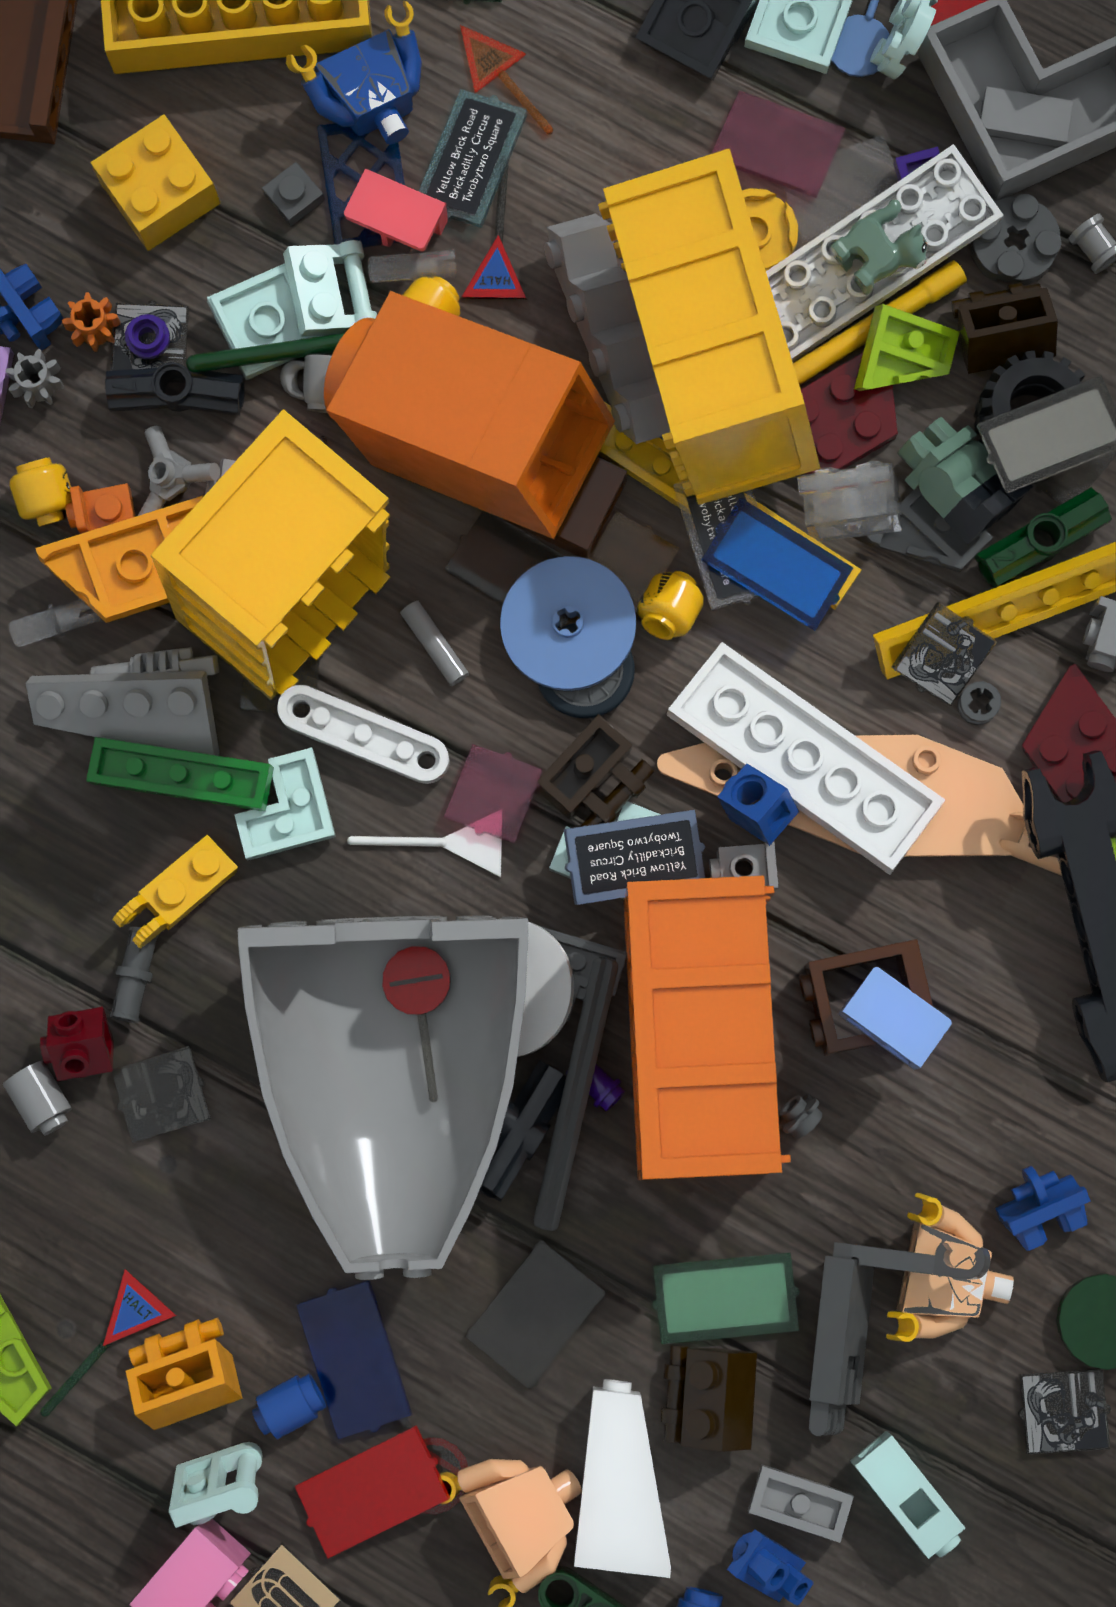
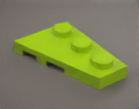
[0,1294,52,1426]

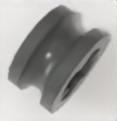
[957,681,1001,725]

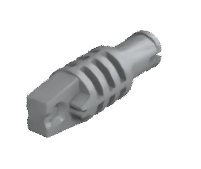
[90,647,220,675]

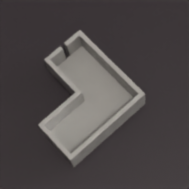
[917,0,1116,201]

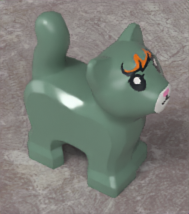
[831,199,927,295]

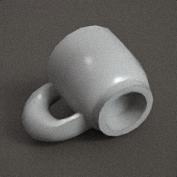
[280,355,332,413]

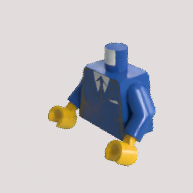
[286,1,422,145]

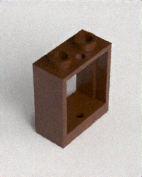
[799,939,933,1056]

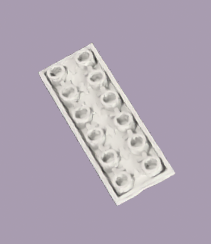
[766,144,1004,362]

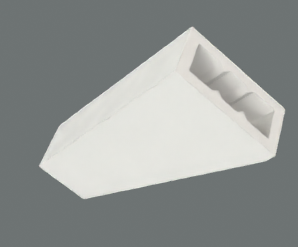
[574,1379,671,1578]

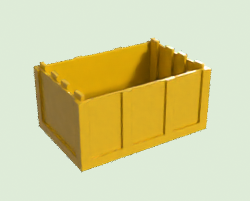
[598,148,821,505]
[151,409,390,700]

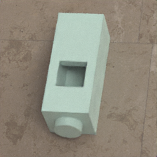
[850,1431,965,1559]

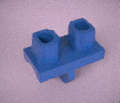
[0,264,64,351]
[995,1166,1091,1251]
[727,1529,813,1606]

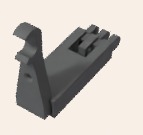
[809,1242,991,1436]

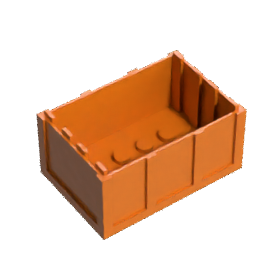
[624,875,791,1180]

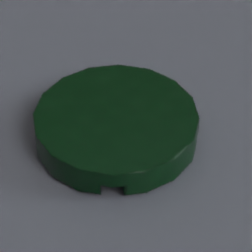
[1056,1273,1116,1370]

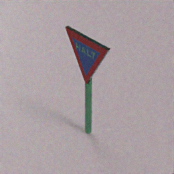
[40,1269,177,1417]

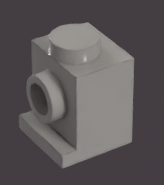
[1083,596,1116,672]
[709,842,778,893]

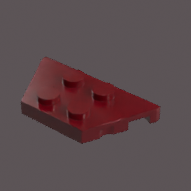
[801,353,898,483]
[1022,664,1116,802]

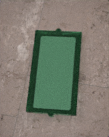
[652,1252,800,1344]

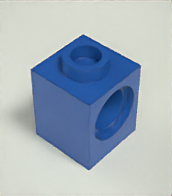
[717,763,799,846]

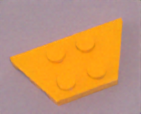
[35,496,203,623]

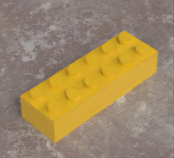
[101,0,372,74]

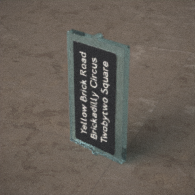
[419,89,528,228]

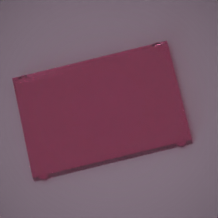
[712,90,845,198]

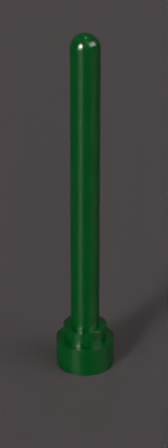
[186,333,345,373]

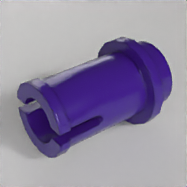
[565,1064,626,1112]

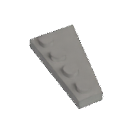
[25,671,220,756]

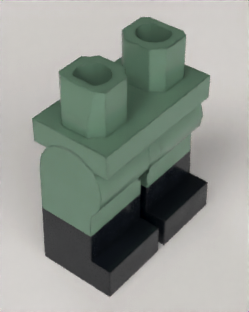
[897,417,1034,545]

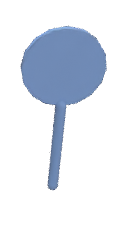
[831,0,889,77]

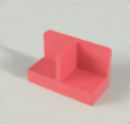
[344,169,448,252]

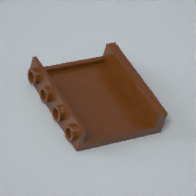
[0,0,78,144]

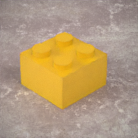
[90,114,221,251]

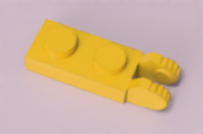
[112,835,238,948]

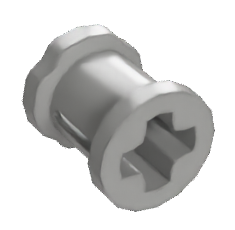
[1068,213,1116,274]

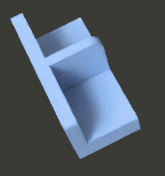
[838,967,952,1070]

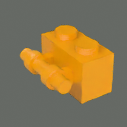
[126,1318,243,1430]

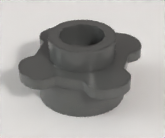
[779,1094,822,1139]

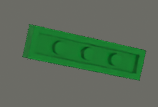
[86,737,274,812]

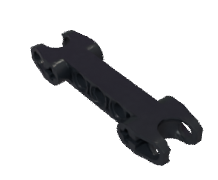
[1022,750,1116,1082]

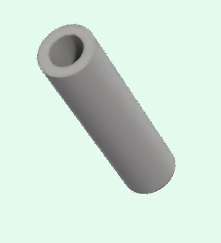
[400,600,469,686]

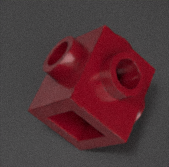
[40,1007,114,1081]

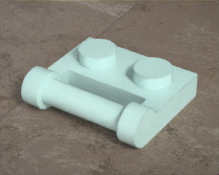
[283,240,377,337]
[169,1442,263,1528]

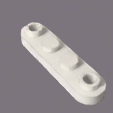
[277,685,450,784]

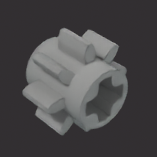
[5,349,64,408]

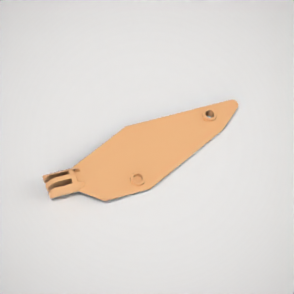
[657,735,1062,876]

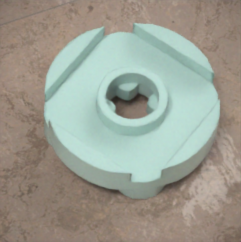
[870,0,938,79]

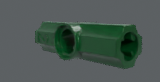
[975,487,1112,588]

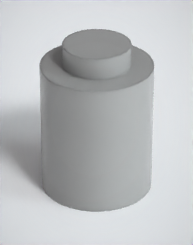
[3,1060,72,1136]

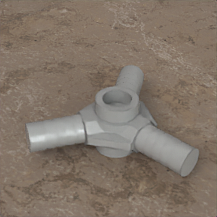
[137,426,220,516]

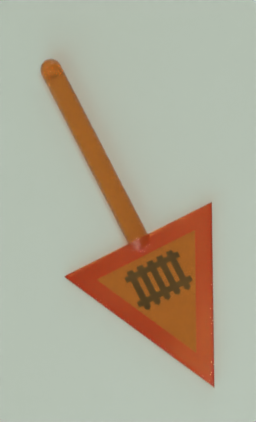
[460,25,553,135]

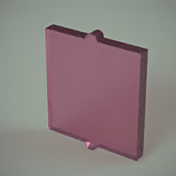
[444,744,543,844]

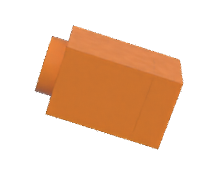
[324,291,615,539]

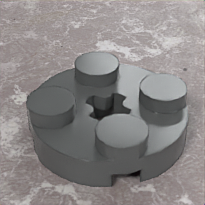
[970,194,1061,286]

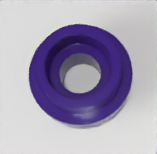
[125,314,170,359]

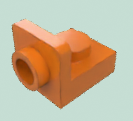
[65,483,136,534]

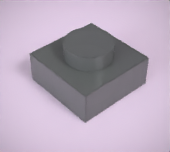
[262,162,325,226]

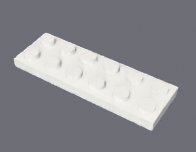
[667,642,945,875]

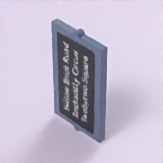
[563,810,705,905]

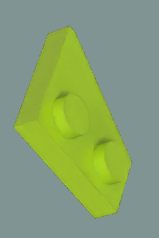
[854,304,960,391]

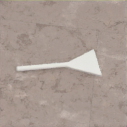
[347,810,502,878]

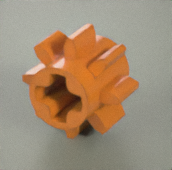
[62,292,121,352]

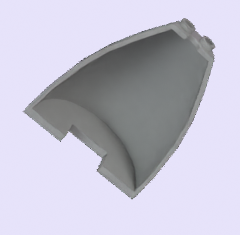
[238,915,528,1280]

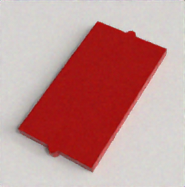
[294,1425,451,1559]

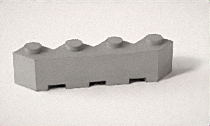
[544,213,671,444]

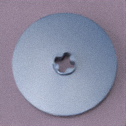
[500,556,636,691]

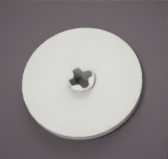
[517,922,574,1057]

